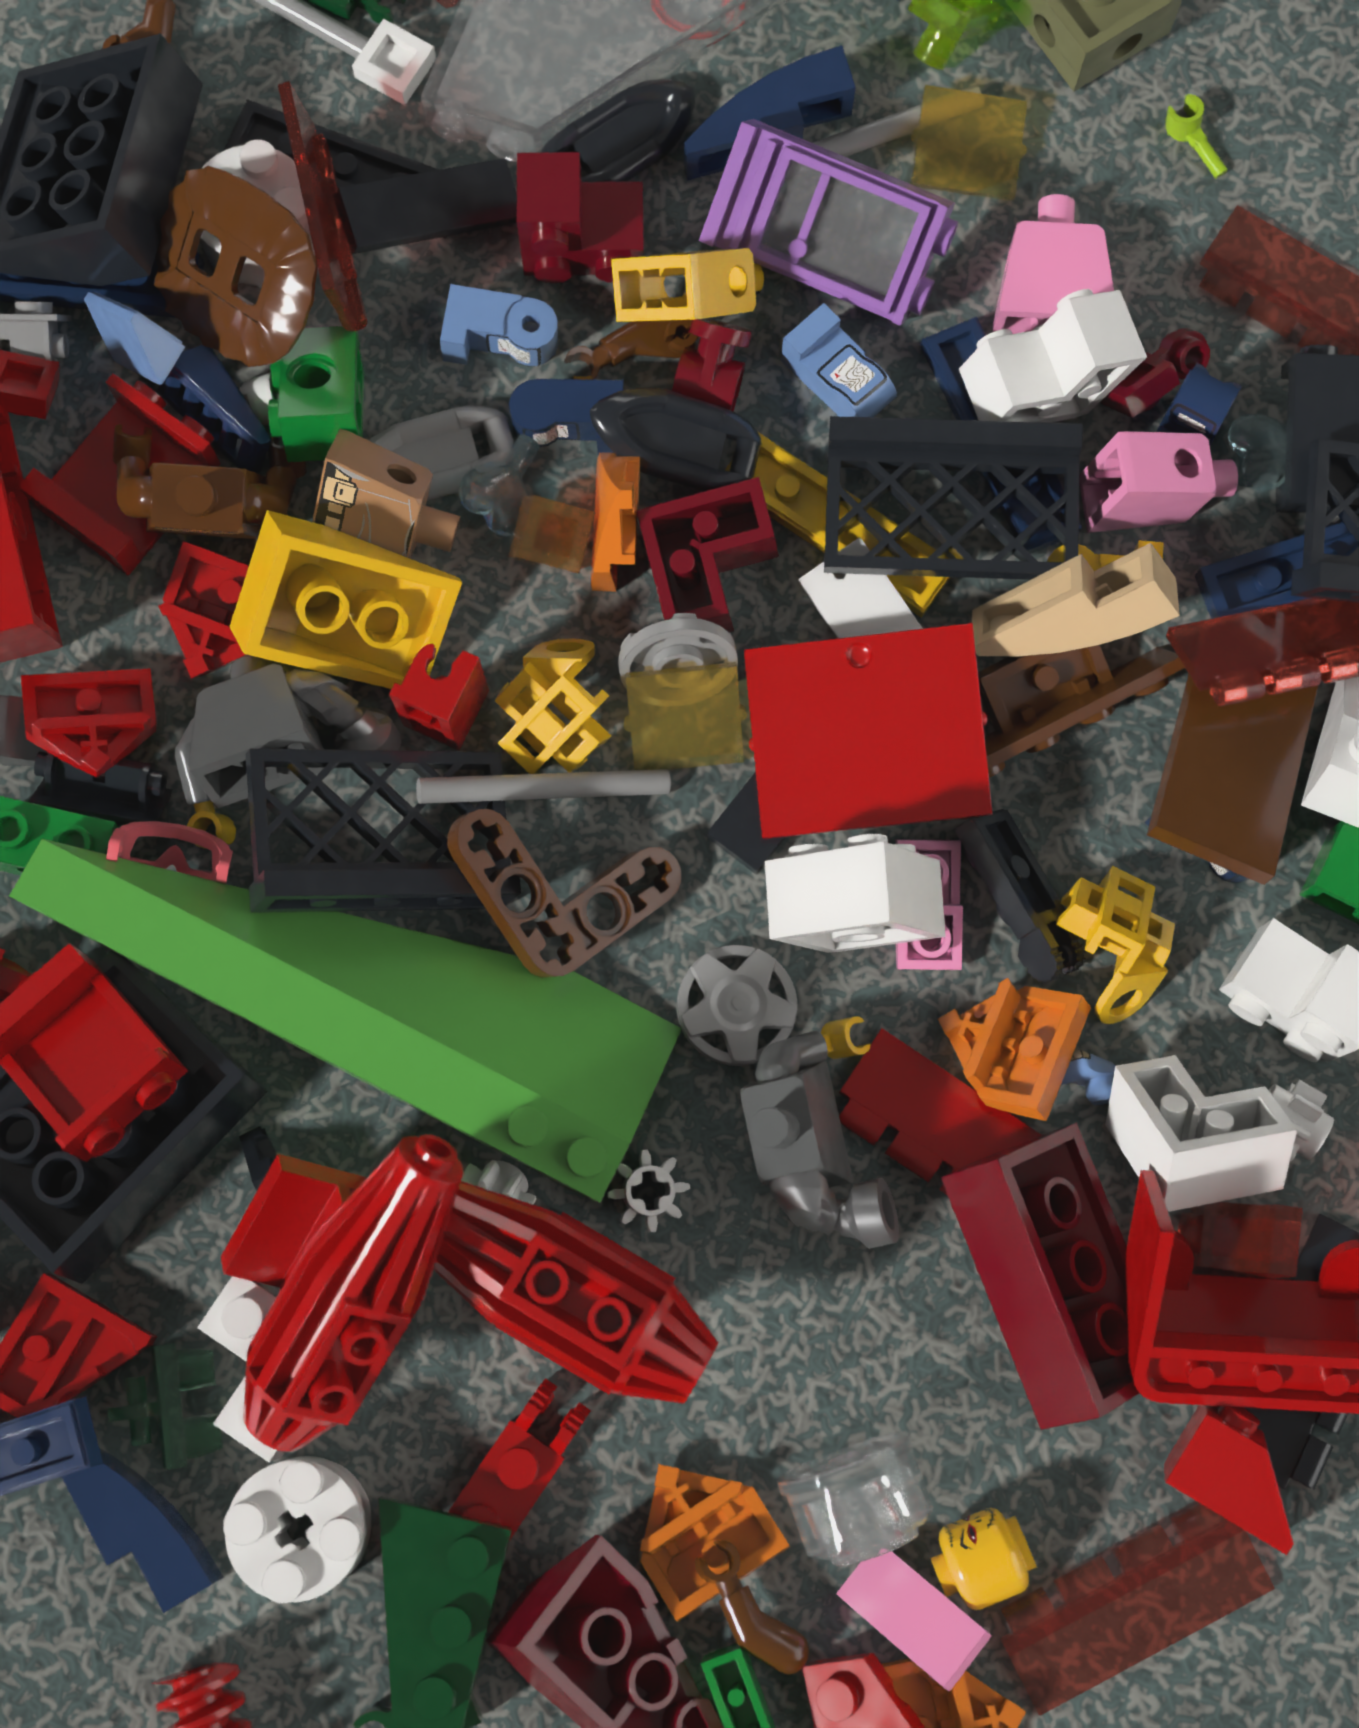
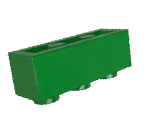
[700,1643,776,1728]

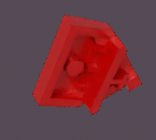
[158,541,251,679]
[21,668,157,778]

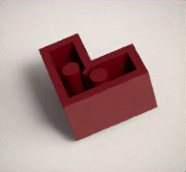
[517,152,644,283]
[636,477,779,633]

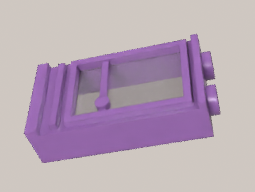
[699,119,959,326]

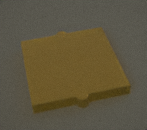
[911,85,1028,200]
[623,662,747,770]

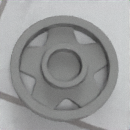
[618,613,738,705]
[676,945,797,1066]

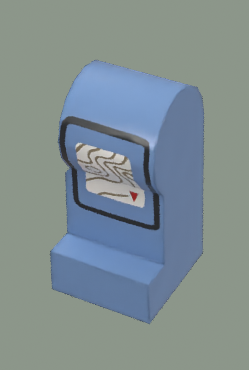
[440,284,558,366]
[781,303,897,417]

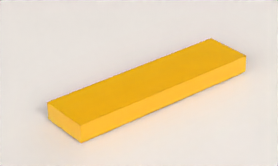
[725,432,950,618]

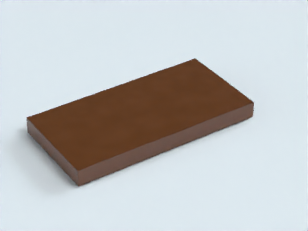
[1147,618,1322,885]

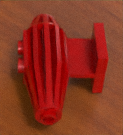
[220,1134,464,1452]
[433,1181,719,1404]

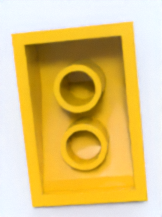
[230,510,462,689]

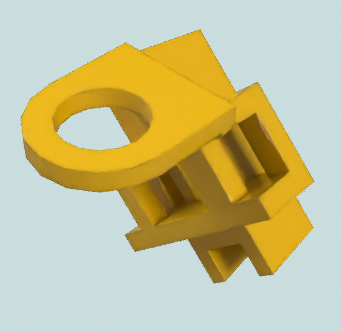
[495,638,612,774]
[1056,866,1175,1024]

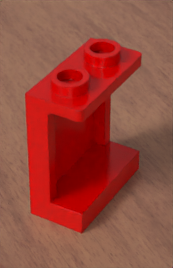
[0,943,188,1162]

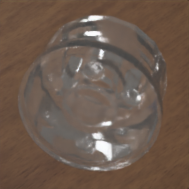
[776,1431,934,1566]

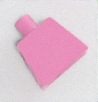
[992,194,1114,334]
[1079,431,1238,533]

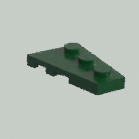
[378,1496,512,1728]

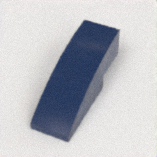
[684,45,856,180]
[62,1448,224,1613]

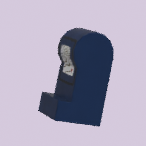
[1156,363,1242,446]
[509,379,624,455]

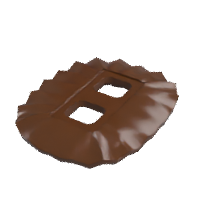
[154,166,318,367]

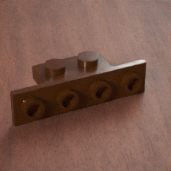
[978,645,1188,778]

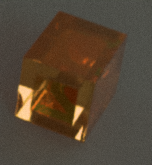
[508,495,595,574]

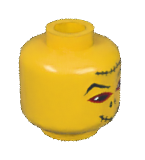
[930,1508,1037,1610]

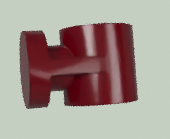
[672,318,752,411]

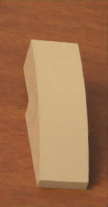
[972,543,1180,657]

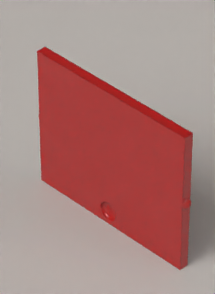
[744,623,993,839]

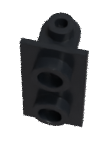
[28,751,172,825]

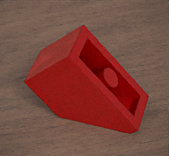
[1164,1405,1294,1555]

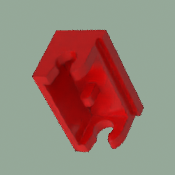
[389,643,489,751]

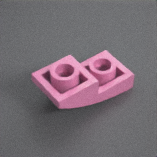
[895,839,963,970]
[836,1540,992,1692]

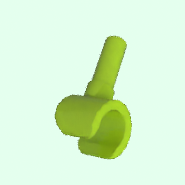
[1165,94,1228,179]

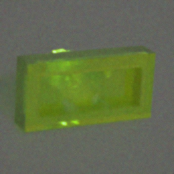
[907,0,1004,70]

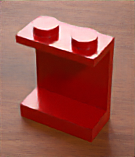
[18,373,221,576]

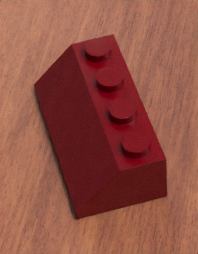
[941,1122,1140,1430]

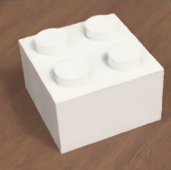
[765,834,946,953]

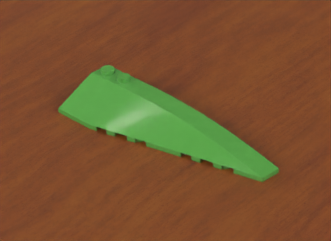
[9,839,682,1203]

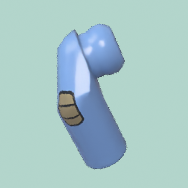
[1061,1049,1115,1105]

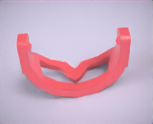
[106,821,233,884]

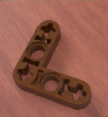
[447,809,682,978]

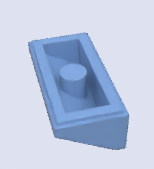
[84,291,185,385]

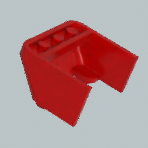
[1125,1170,1359,1414]

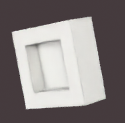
[352,19,436,105]

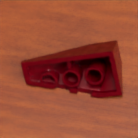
[485,1535,724,1728]

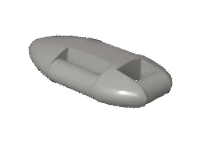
[369,405,518,501]

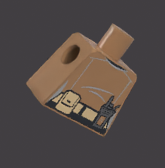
[312,429,461,559]

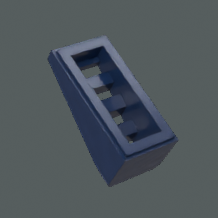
[158,345,271,474]

